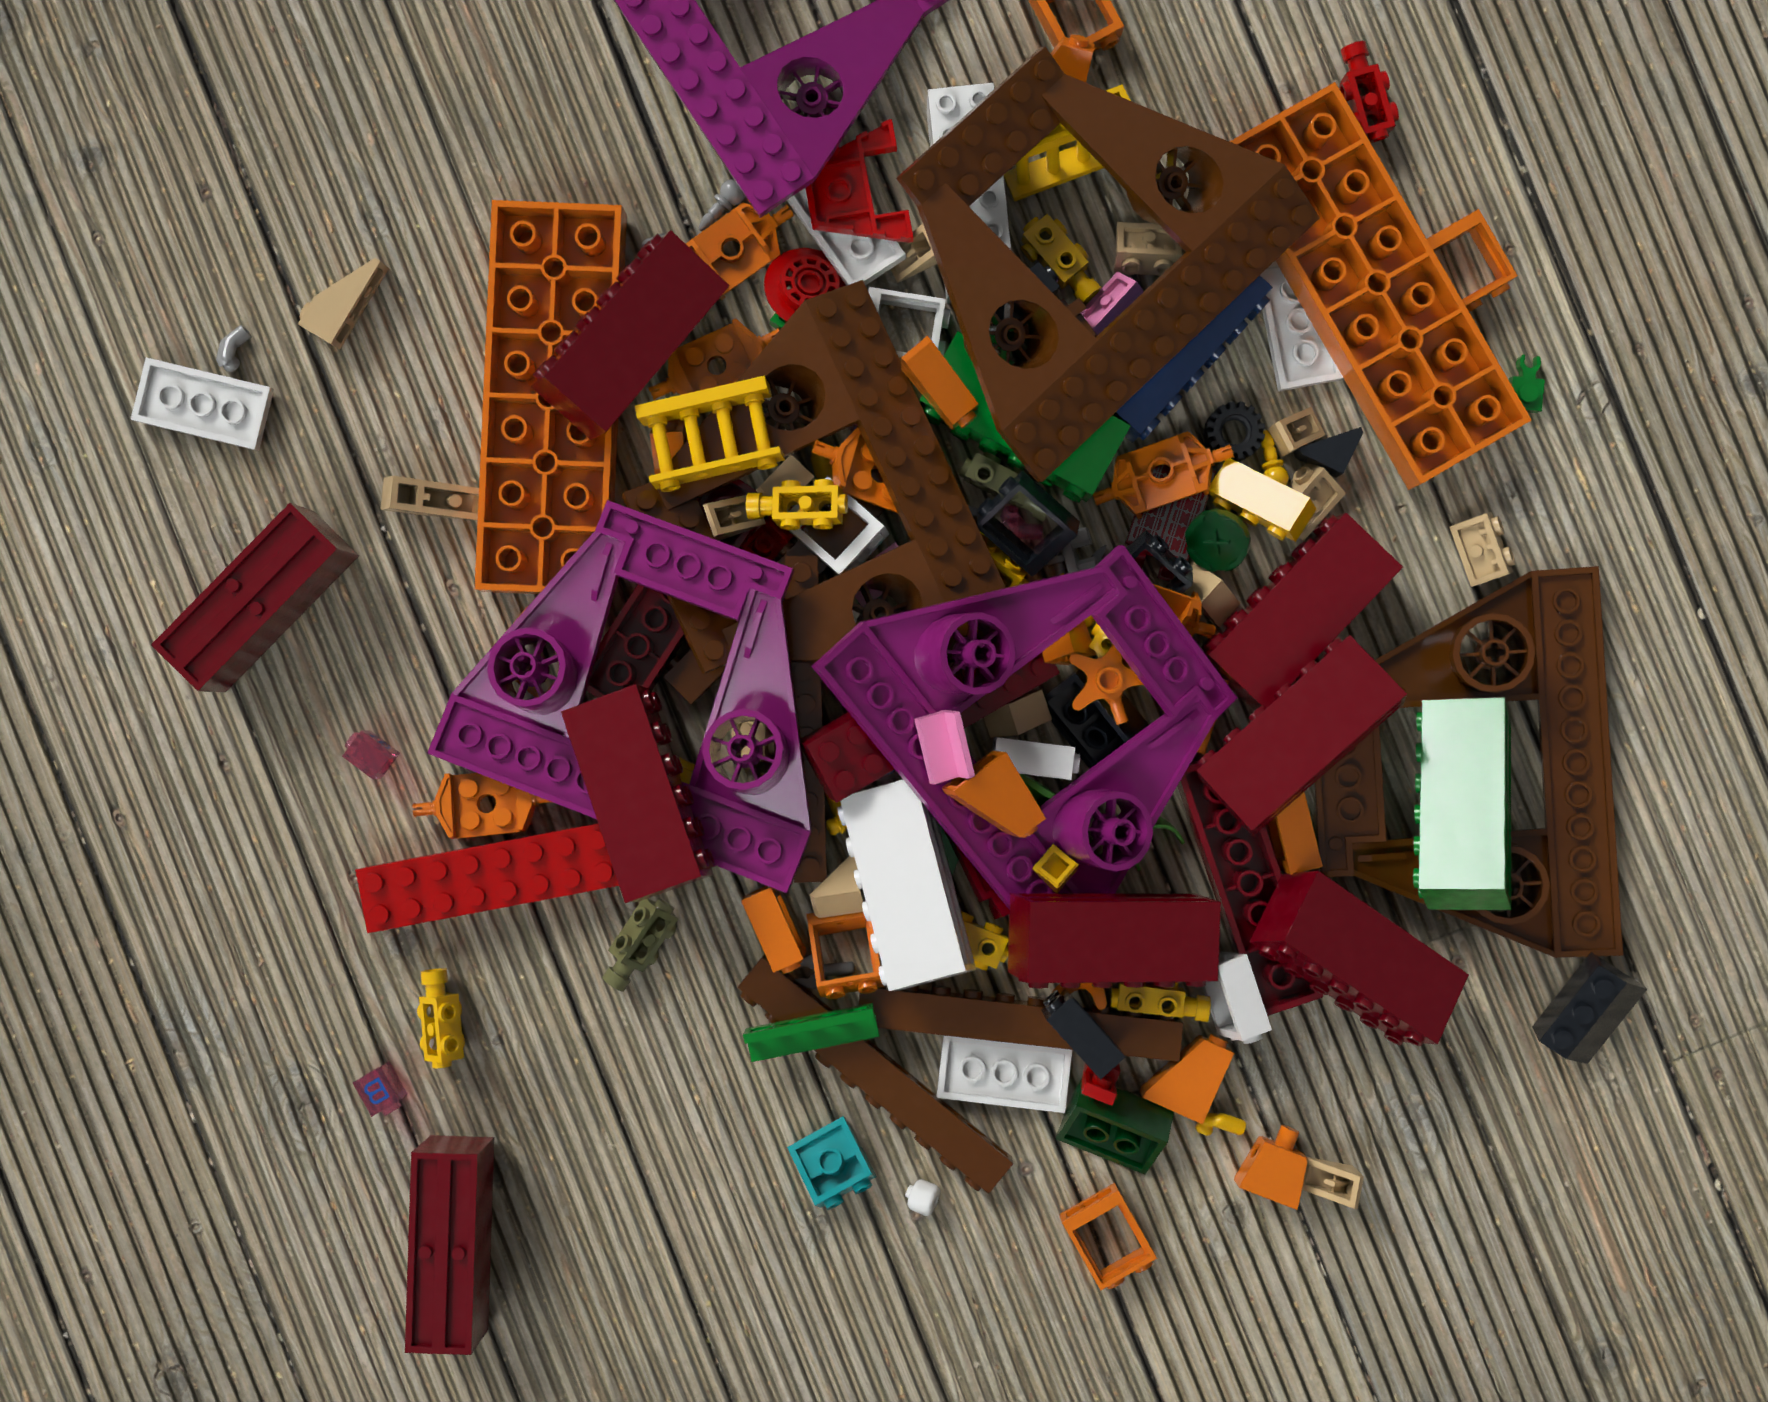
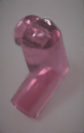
[1000,505,1043,540]

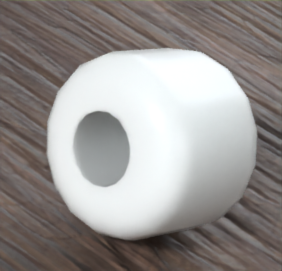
[905,1179,940,1216]

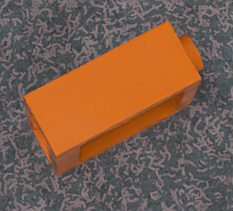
[1028,0,1124,52]
[1427,209,1518,312]
[1267,792,1323,875]
[741,885,807,974]
[806,912,884,999]
[1059,1183,1157,1291]

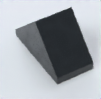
[1293,427,1363,478]

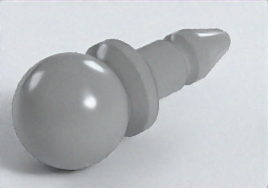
[699,179,745,231]

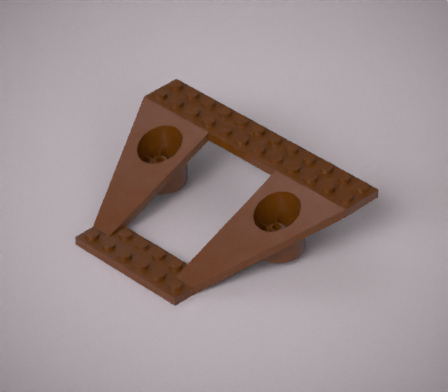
[896,46,1320,482]
[622,280,1006,675]
[1315,566,1623,958]

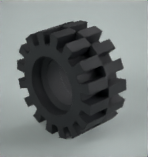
[1203,401,1265,462]

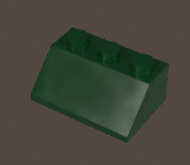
[1056,1079,1174,1175]

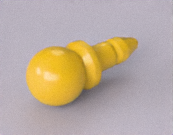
[1261,430,1289,485]

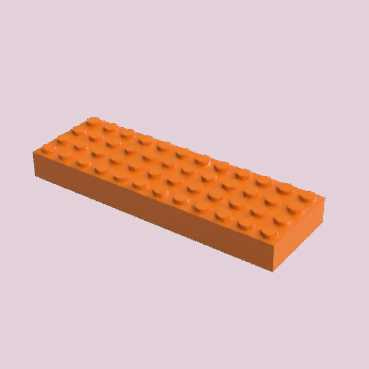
[1229,82,1532,490]
[475,200,627,594]

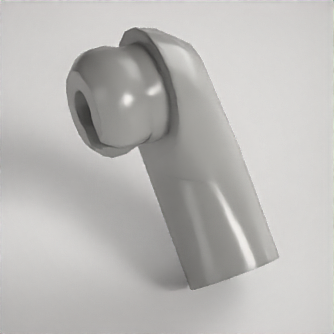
[216,324,252,372]

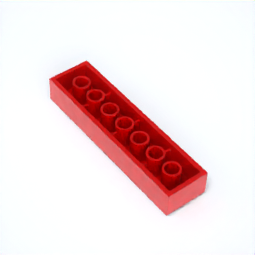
[355,823,619,933]

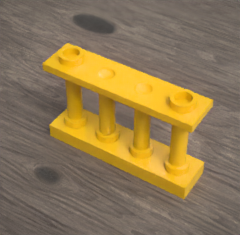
[1003,84,1131,202]
[635,375,785,492]

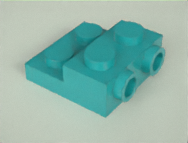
[787,1116,877,1210]

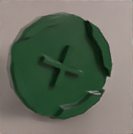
[1185,509,1251,572]

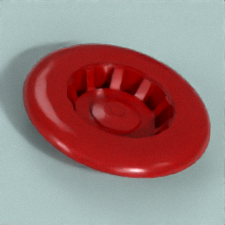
[764,248,846,322]

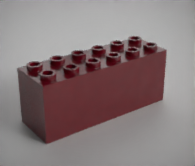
[531,230,730,440]
[151,503,359,693]
[1201,512,1403,710]
[1196,635,1407,837]
[561,684,715,903]
[1249,871,1469,1046]
[1008,893,1221,989]
[405,1135,495,1355]

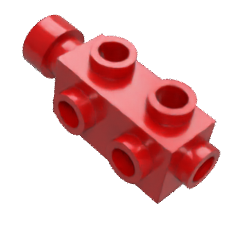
[1339,41,1399,143]

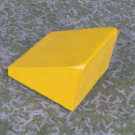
[1032,844,1079,893]

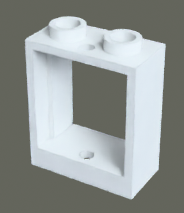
[868,287,951,361]
[788,476,889,575]
[992,737,1080,780]
[1202,951,1272,1044]

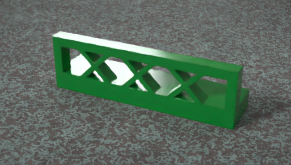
[743,1003,880,1062]

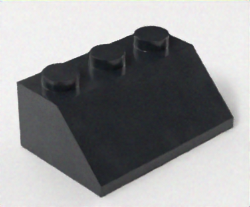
[1045,657,1149,769]
[1532,952,1647,1064]

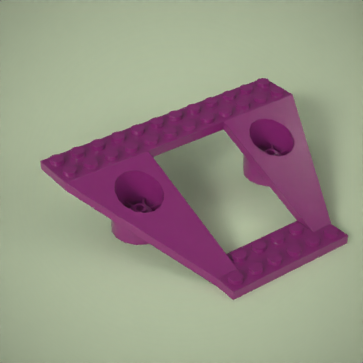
[614,0,949,218]
[427,500,812,893]
[811,545,1237,910]

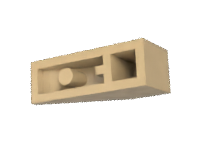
[298,258,389,350]
[381,476,479,521]

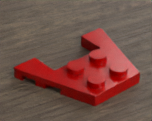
[805,119,914,243]

